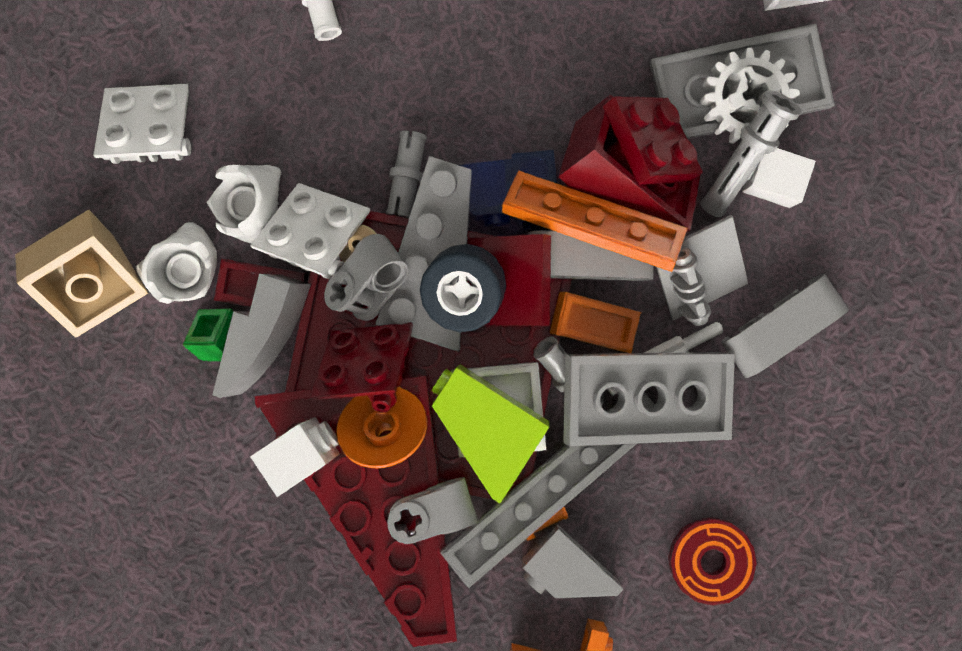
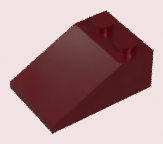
[558,94,700,233]

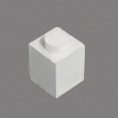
[742,148,816,208]

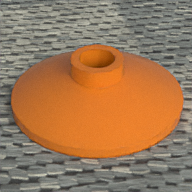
[337,387,427,468]

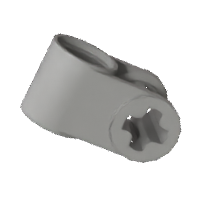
[324,234,409,321]
[387,477,478,544]

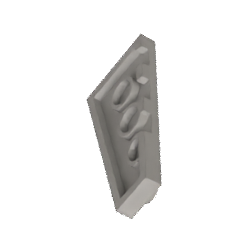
[376,156,472,352]

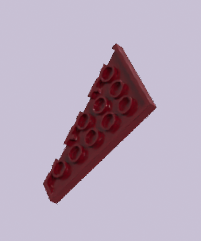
[254,375,457,647]

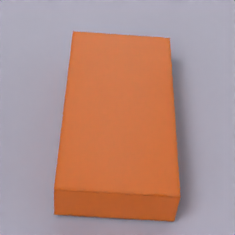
[550,292,641,353]

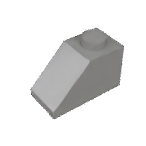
[521,523,623,598]

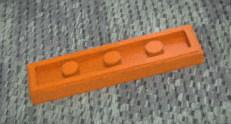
[502,170,688,272]

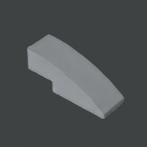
[212,274,311,398]

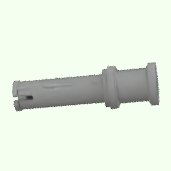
[700,90,802,217]

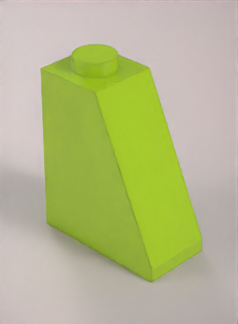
[432,364,550,503]

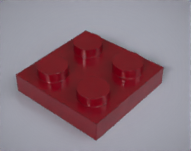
[603,96,703,185]

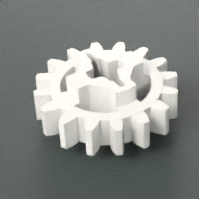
[700,47,800,144]

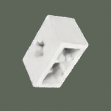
[250,417,340,497]

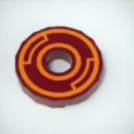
[668,517,757,606]

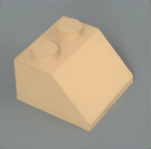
[15,210,148,337]

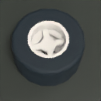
[420,244,506,332]

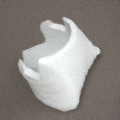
[206,165,282,244]
[136,222,217,304]

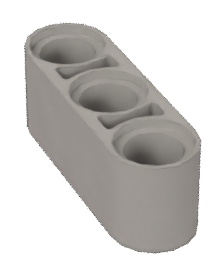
[528,231,654,281]
[721,273,849,378]

